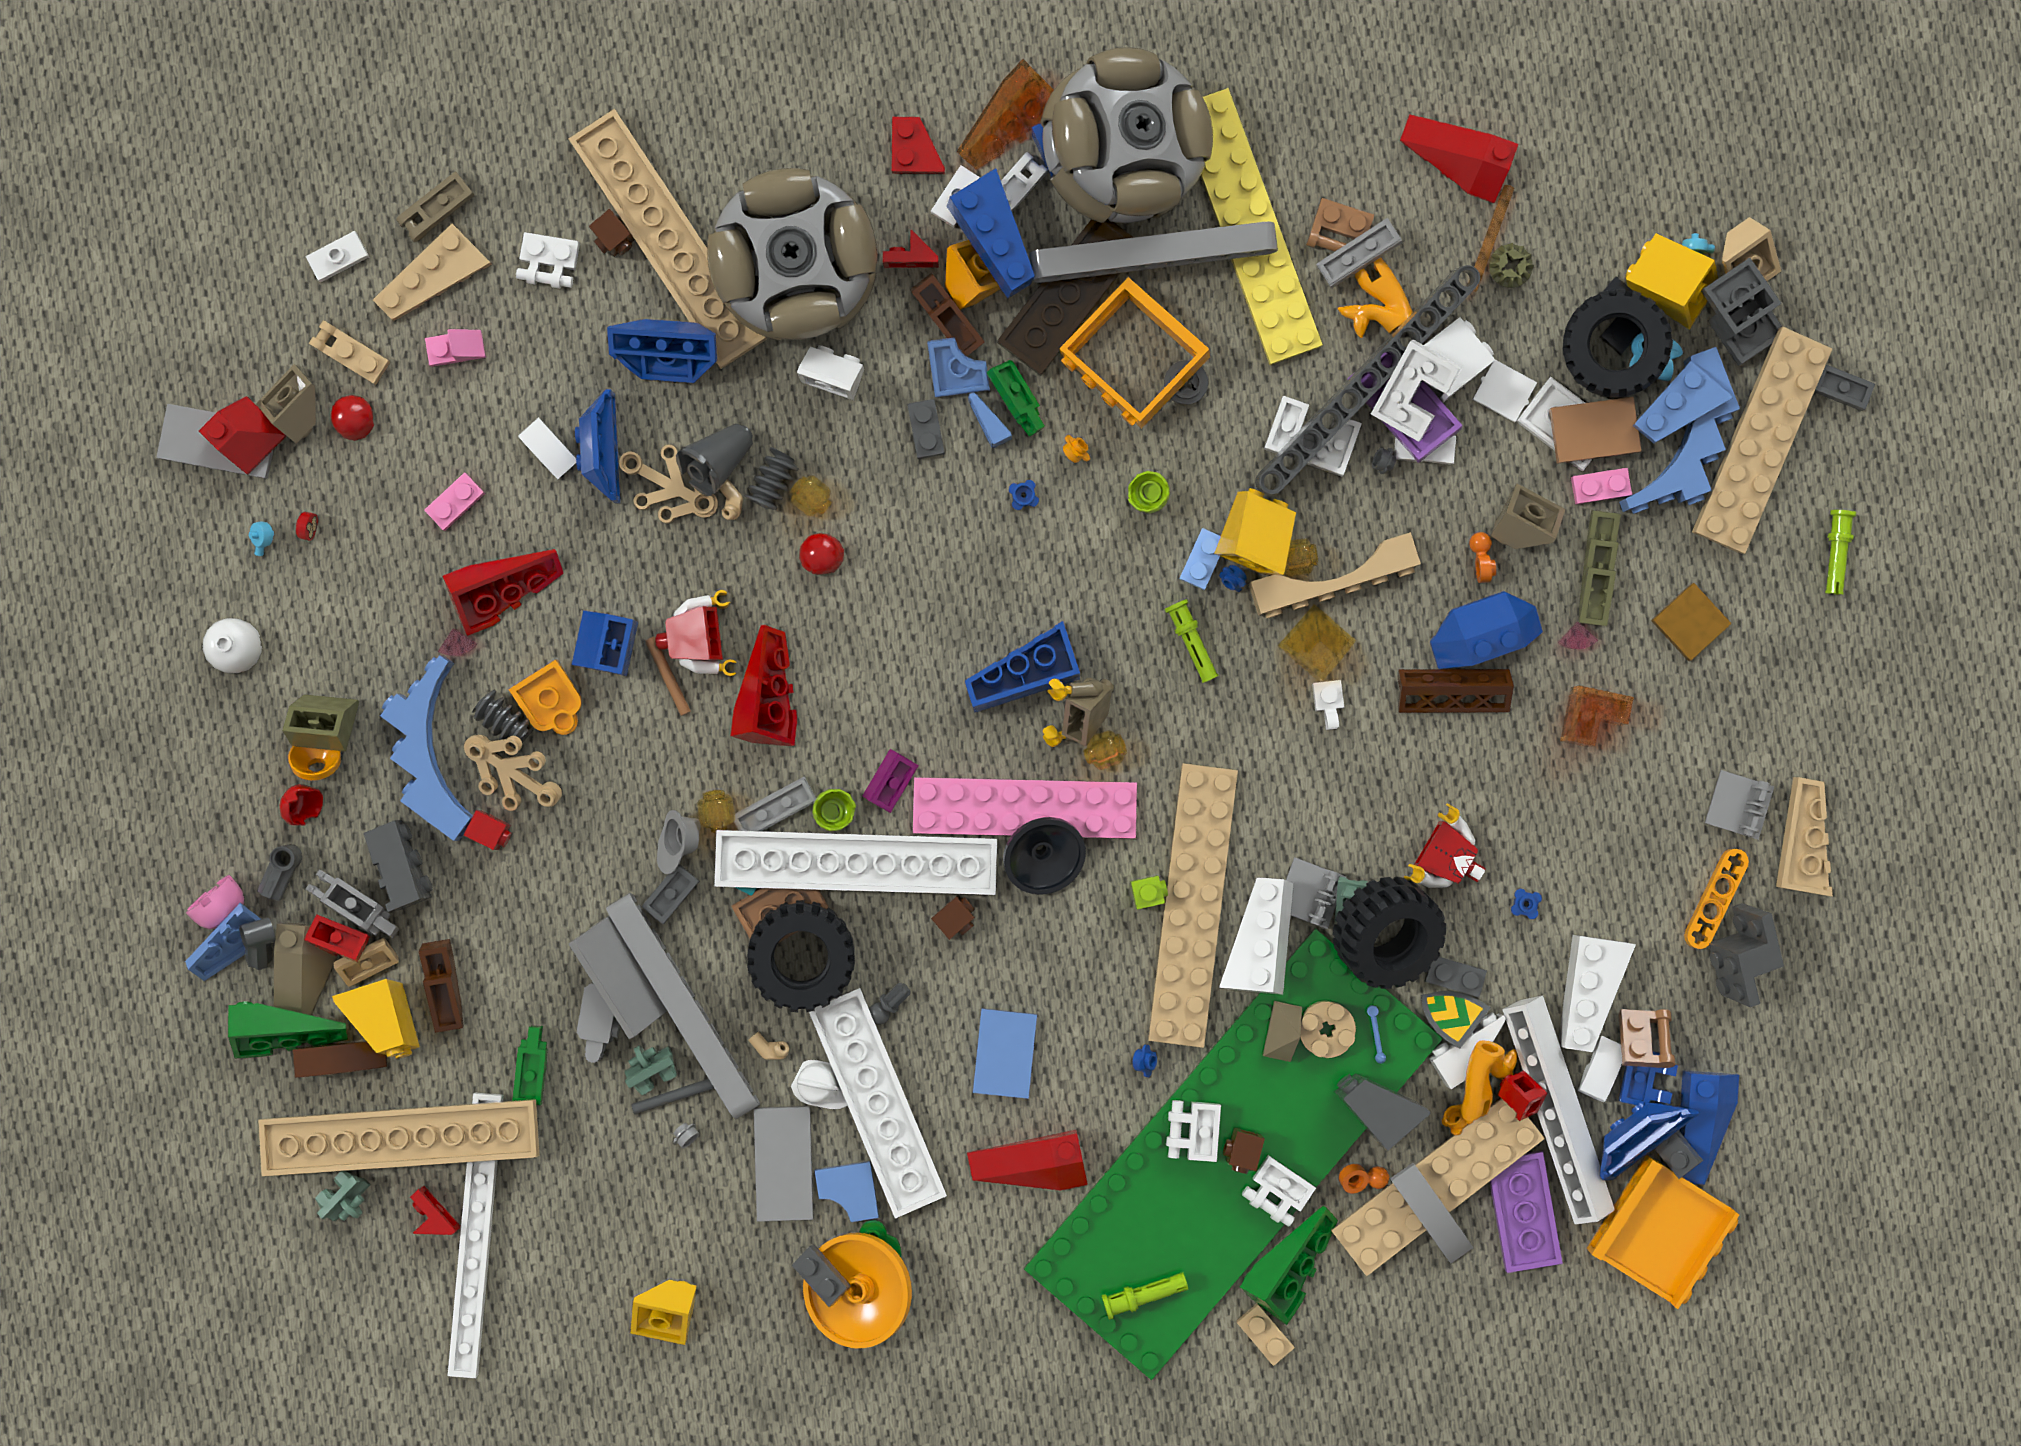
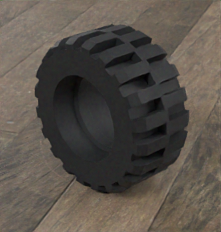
[1562,289,1673,398]
[1332,877,1446,989]
[747,900,855,1013]

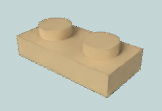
[334,937,399,987]
[1236,1303,1295,1366]

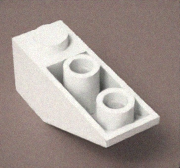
[1429,1012,1506,1089]

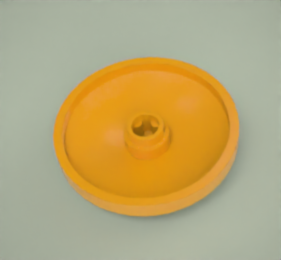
[803,1233,912,1348]

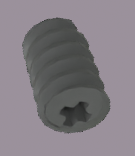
[744,447,799,510]
[472,689,534,748]

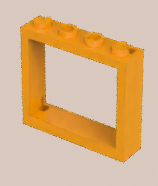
[1059,277,1210,429]

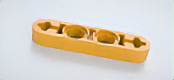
[1684,849,1749,949]

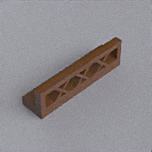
[1398,669,1514,713]

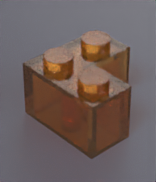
[1560,685,1634,747]

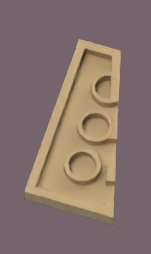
[373,224,492,321]
[1776,777,1833,897]

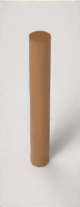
[645,637,691,716]

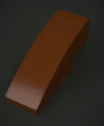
[910,273,985,356]
[418,939,464,1033]
[293,1041,387,1078]

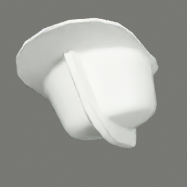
[791,1060,848,1109]

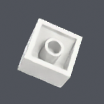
[797,345,864,400]

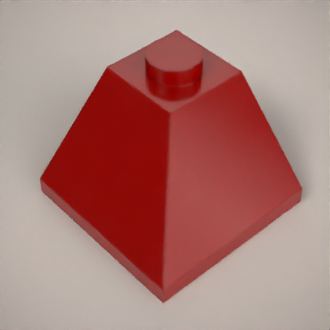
[199,396,286,475]

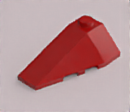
[1400,114,1519,203]
[442,549,564,636]
[731,625,797,746]
[967,1130,1088,1191]

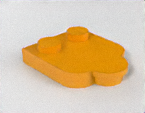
[508,659,582,735]

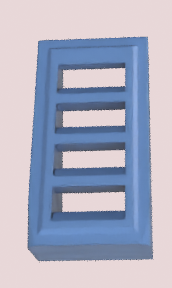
[968,392,1012,448]

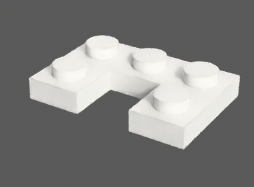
[1371,340,1462,442]
[1264,396,1362,477]

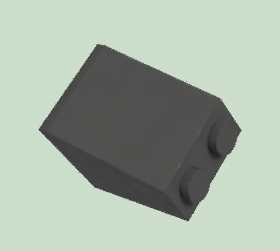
[1334,1073,1431,1151]

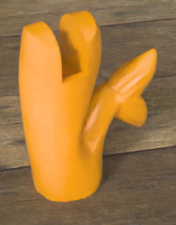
[1338,257,1413,338]
[1460,1040,1517,1121]

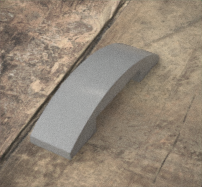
[1390,1163,1473,1264]

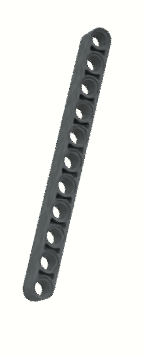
[1255,265,1480,494]

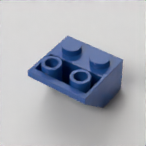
[572,610,638,676]

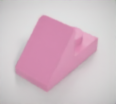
[425,329,486,367]

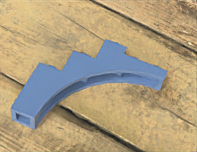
[1619,347,1740,514]
[380,655,473,841]

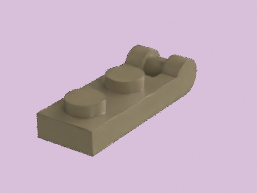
[396,171,475,242]

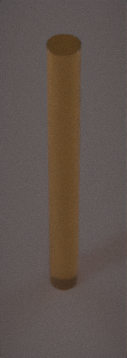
[1467,185,1514,292]

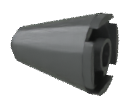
[676,424,753,496]

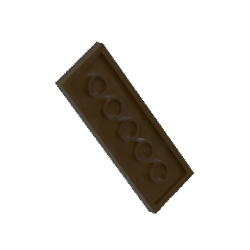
[997,219,1134,376]

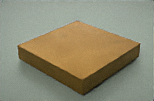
[1651,583,1732,661]

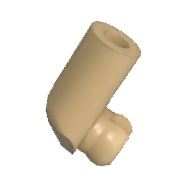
[748,1031,790,1060]

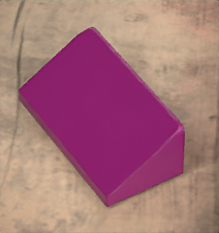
[862,749,919,813]

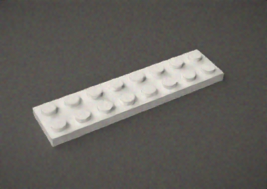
[809,988,947,1218]

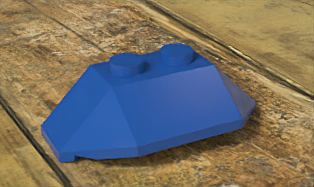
[607,319,717,383]
[575,389,620,504]
[1430,591,1543,669]
[1600,1101,1699,1180]

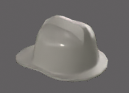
[657,810,701,874]

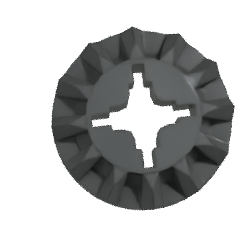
[1164,360,1208,405]

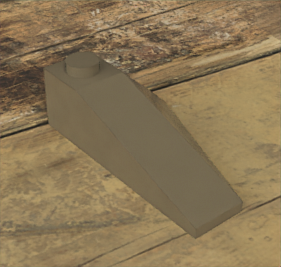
[274,922,338,1016]

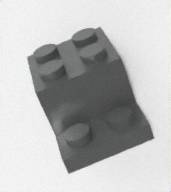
[1701,258,1782,366]
[1709,903,1784,1007]

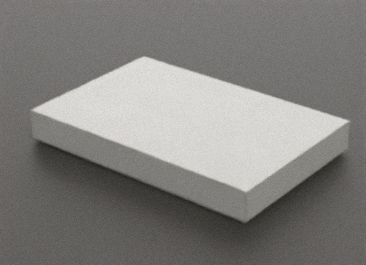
[1516,377,1592,471]

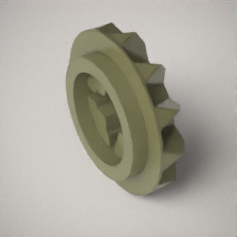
[1489,243,1534,288]

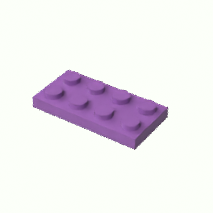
[1348,353,1463,463]
[1489,1151,1563,1273]

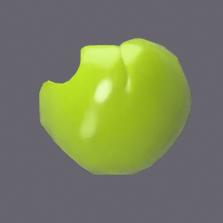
[1128,471,1170,514]
[812,789,856,831]

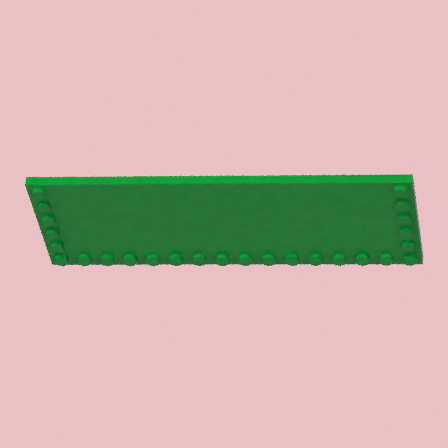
[1024,928,1443,1381]

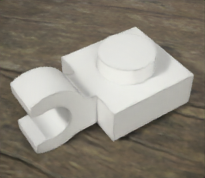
[1312,680,1344,730]

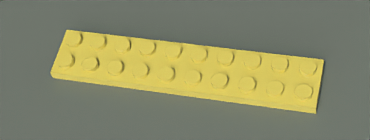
[1200,88,1323,365]

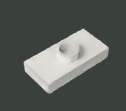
[931,165,980,228]
[305,231,369,282]

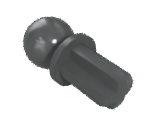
[869,983,911,1025]

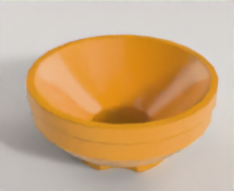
[288,746,341,780]

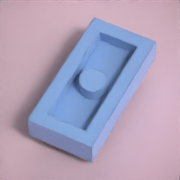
[1179,528,1221,590]

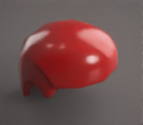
[331,395,374,441]
[799,533,844,575]
[279,784,323,826]

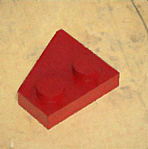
[892,117,945,174]

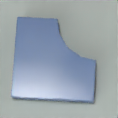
[927,337,990,397]
[815,1161,879,1222]

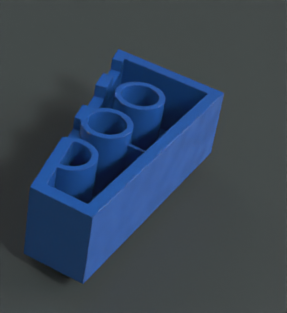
[946,168,1035,299]
[965,621,1080,713]

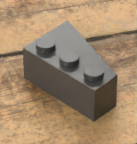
[364,820,433,912]

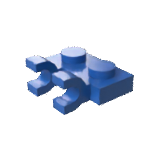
[1619,1051,1678,1105]

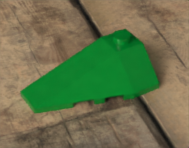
[228,1001,348,1059]
[1240,1206,1338,1325]

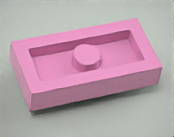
[1571,468,1632,505]
[424,473,485,531]

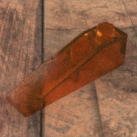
[957,59,1054,170]

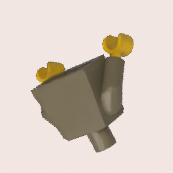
[1043,678,1114,747]

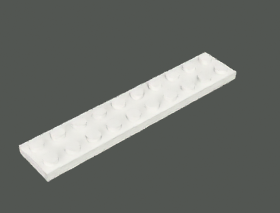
[714,830,997,895]

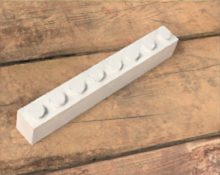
[1502,996,1615,1224]

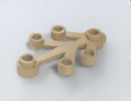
[619,445,718,524]
[464,735,562,811]

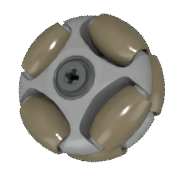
[1041,47,1213,223]
[707,168,877,341]

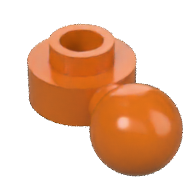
[1469,532,1496,583]
[1339,1164,1389,1194]

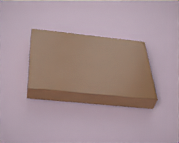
[1549,397,1641,464]
[731,888,829,942]

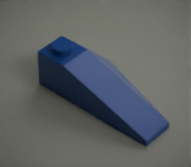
[1679,1070,1739,1185]

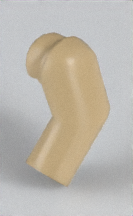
[720,479,743,520]

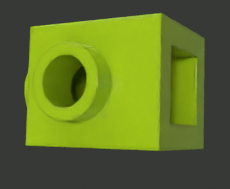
[1130,875,1168,909]

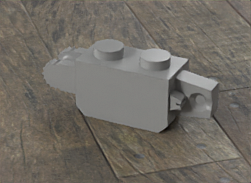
[306,869,399,938]
[576,983,621,1063]

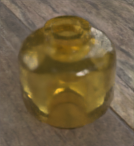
[789,475,832,516]
[1285,538,1318,576]
[1083,730,1127,770]
[697,790,735,833]

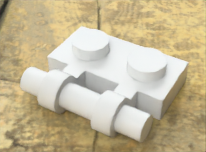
[516,232,580,289]
[1166,1100,1221,1162]
[1242,1155,1316,1227]

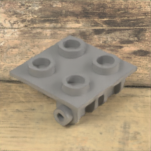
[1705,770,1774,840]
[1286,857,1346,929]

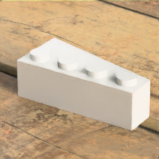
[1220,878,1293,995]
[1558,935,1636,1052]

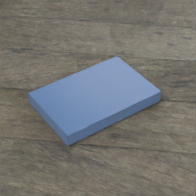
[973,1008,1037,1099]

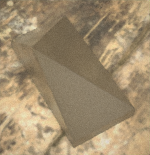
[1262,1001,1302,1062]

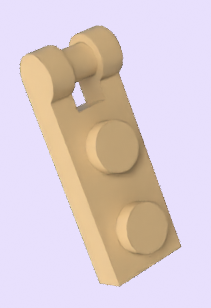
[309,320,390,385]

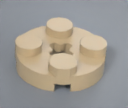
[1300,1000,1356,1058]

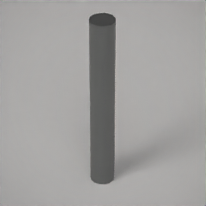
[631,1079,714,1114]

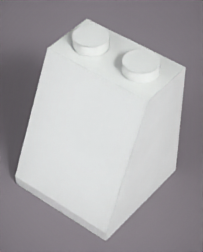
[1424,317,1495,403]

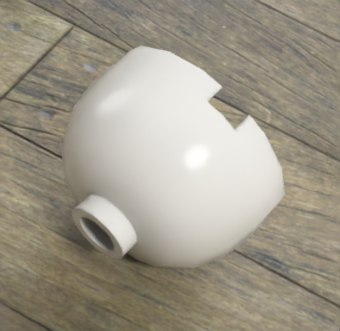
[203,618,262,673]

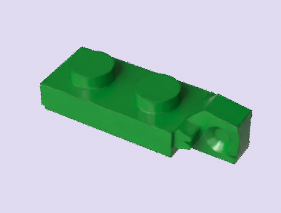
[987,360,1045,437]
[512,1025,548,1106]

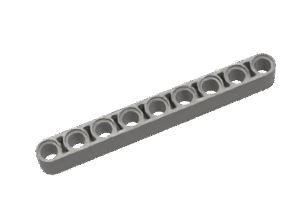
[1029,221,1278,283]
[606,893,760,1120]

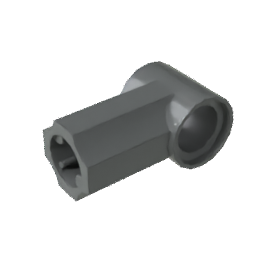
[257,844,302,901]
[239,918,275,970]

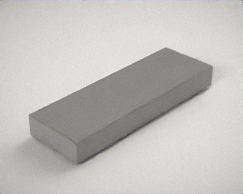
[1316,218,1403,289]
[731,776,816,832]

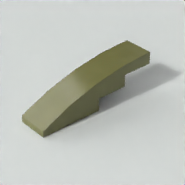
[1578,510,1621,626]

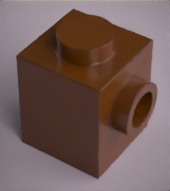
[589,209,635,257]
[931,896,975,940]
[1223,1128,1265,1174]

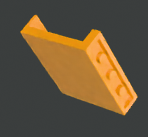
[1586,1155,1739,1309]

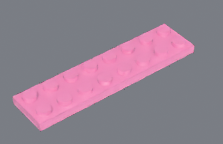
[913,777,1137,838]

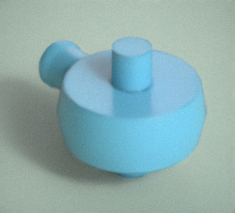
[1682,233,1715,254]
[249,521,274,556]

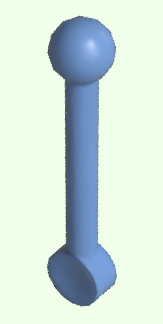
[1367,1005,1386,1064]

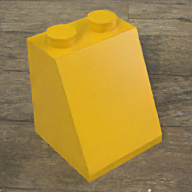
[1625,233,1718,330]
[1214,488,1296,575]
[332,979,420,1059]

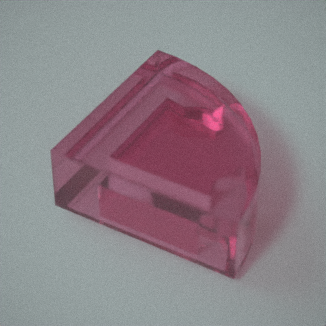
[1557,622,1598,649]
[438,628,478,656]

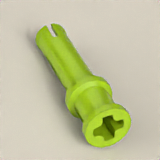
[1825,510,1856,595]
[1164,599,1219,683]
[1101,1272,1189,1320]

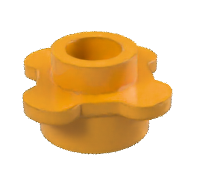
[1063,435,1090,463]
[1442,1104,1473,1135]

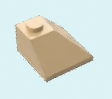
[1722,217,1781,281]

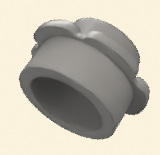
[673,1123,699,1149]

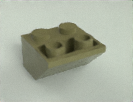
[282,694,359,752]

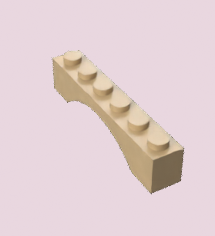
[1248,532,1421,618]

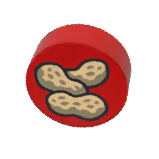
[296,511,318,541]

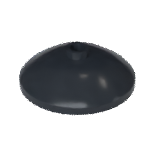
[1003,817,1086,895]

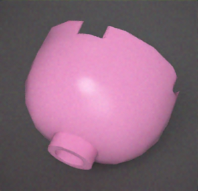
[186,875,244,929]

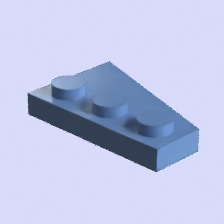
[1633,361,1734,443]
[185,903,261,981]

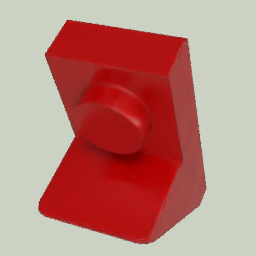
[883,230,939,268]
[304,914,370,963]
[410,1186,461,1235]

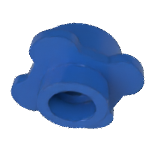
[1009,480,1039,510]
[1219,565,1247,592]
[1511,889,1542,919]
[1133,1044,1157,1077]

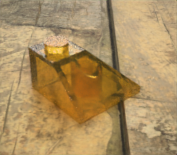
[1278,604,1356,682]

